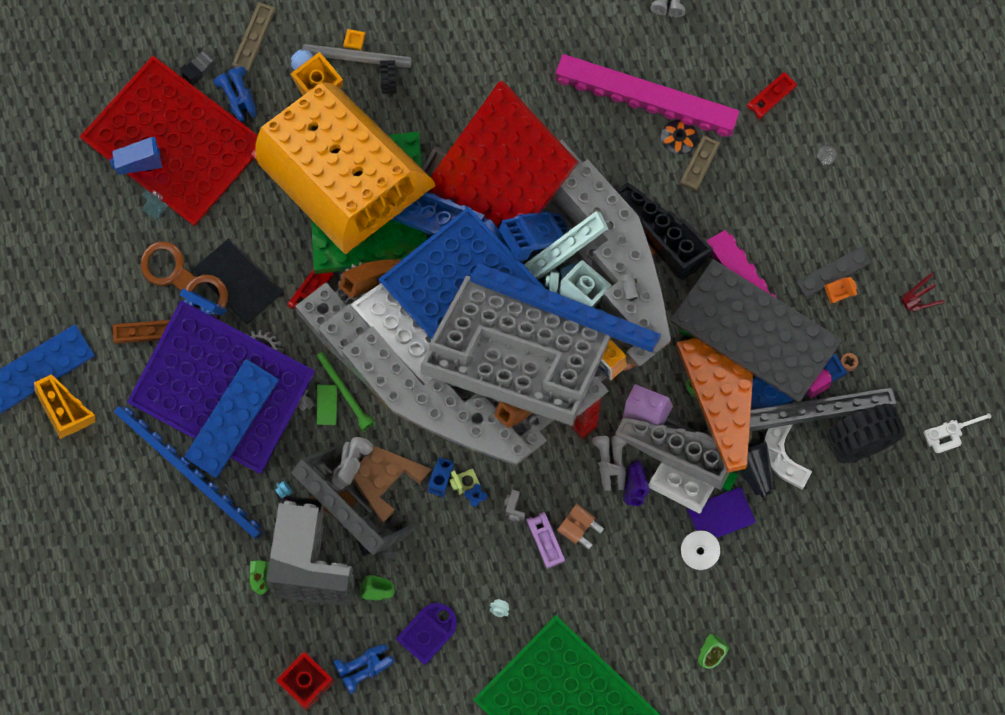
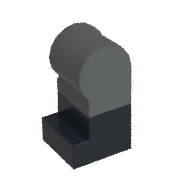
[180,50,217,86]

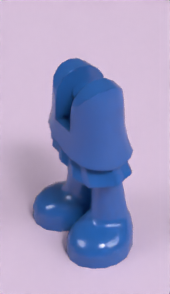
[213,66,258,123]
[333,644,395,694]

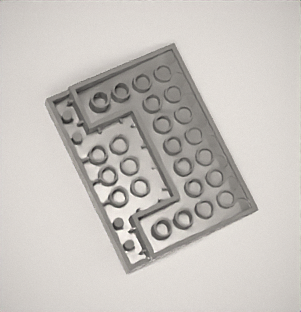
[421,276,611,426]

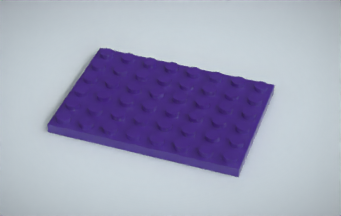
[127,300,316,474]

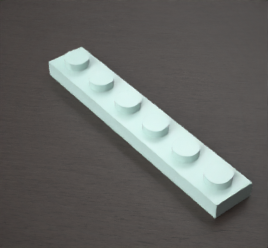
[524,211,608,280]

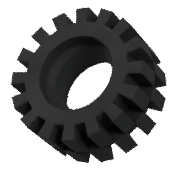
[380,60,397,94]

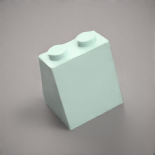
[560,260,612,308]

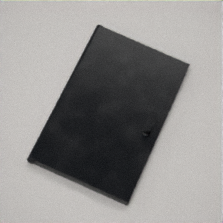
[193,238,284,324]

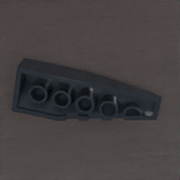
[616,182,713,280]

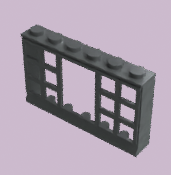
[291,446,416,556]

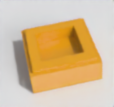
[343,29,366,51]

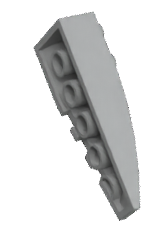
[615,418,730,490]

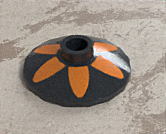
[661,120,698,154]

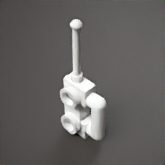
[923,413,991,453]

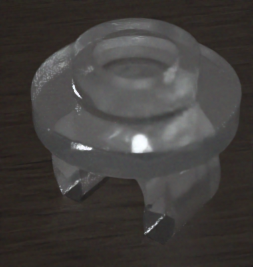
[818,146,837,166]

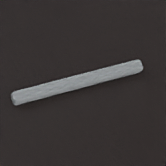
[302,44,412,68]

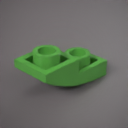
[316,384,337,425]

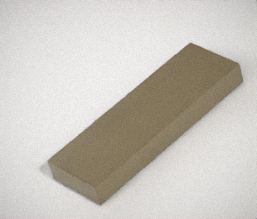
[680,135,720,192]

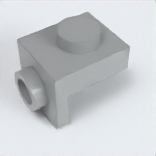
[504,490,525,522]

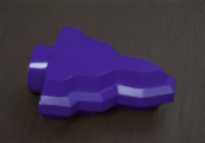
[623,460,649,506]

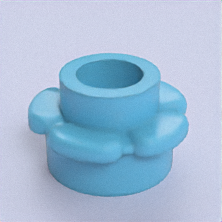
[275,481,293,499]

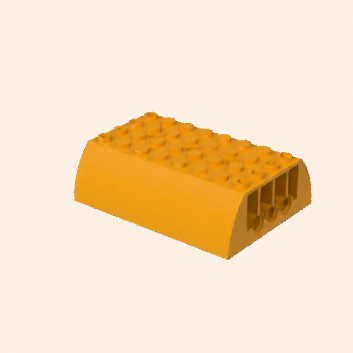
[255,82,436,254]

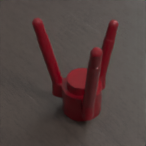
[901,273,945,312]

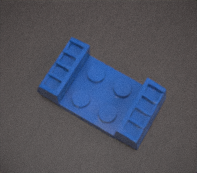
[499,211,570,260]

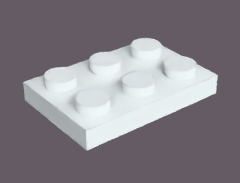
[649,462,715,514]

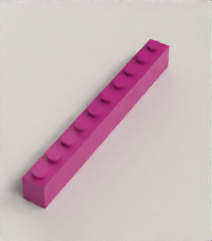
[555,54,739,137]
[706,230,832,398]

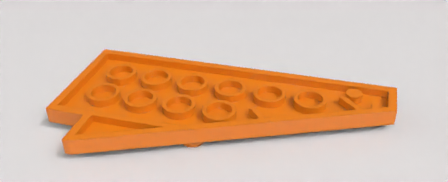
[676,338,753,473]

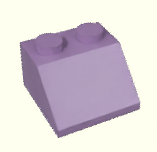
[622,384,673,426]

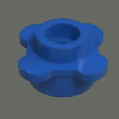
[464,484,487,507]

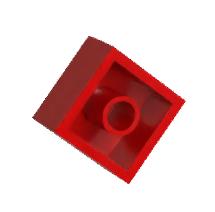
[276,652,334,711]

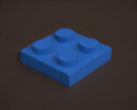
[180,288,227,317]

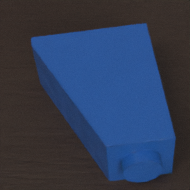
[110,137,162,175]

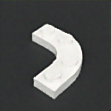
[764,424,812,490]

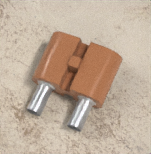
[557,504,604,549]

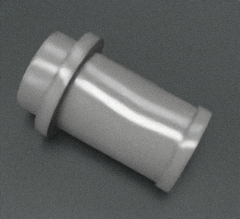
[620,273,639,299]

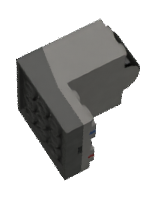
[266,495,355,607]

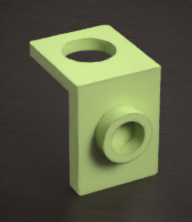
[449,469,480,495]

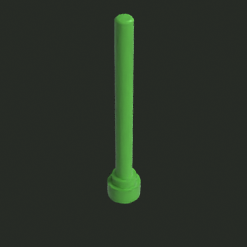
[317,352,375,432]

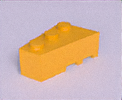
[34,374,95,439]

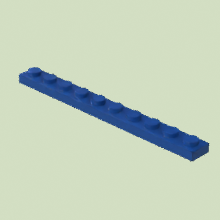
[470,263,661,352]
[114,406,264,539]

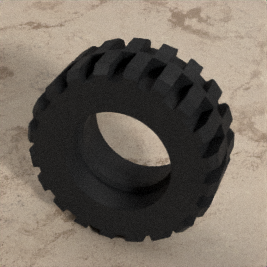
[826,403,905,464]

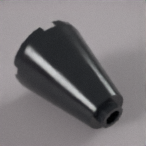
[739,441,774,497]

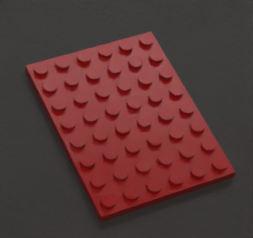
[80,56,258,227]
[427,81,579,229]

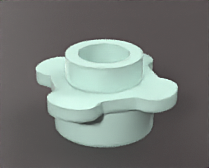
[490,600,509,617]

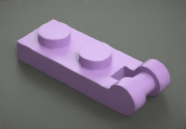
[526,512,565,569]

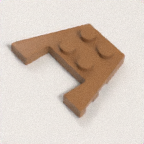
[353,446,431,524]

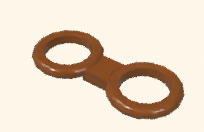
[141,241,228,317]

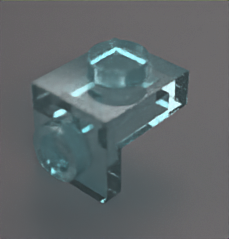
[142,190,168,220]

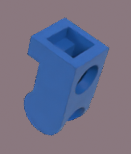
[428,457,454,497]

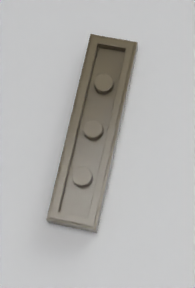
[231,2,276,73]

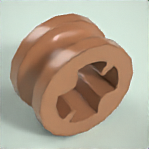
[840,353,858,372]

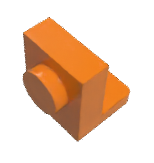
[824,277,857,303]

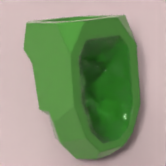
[360,575,395,601]

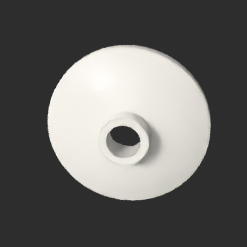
[681,531,720,570]

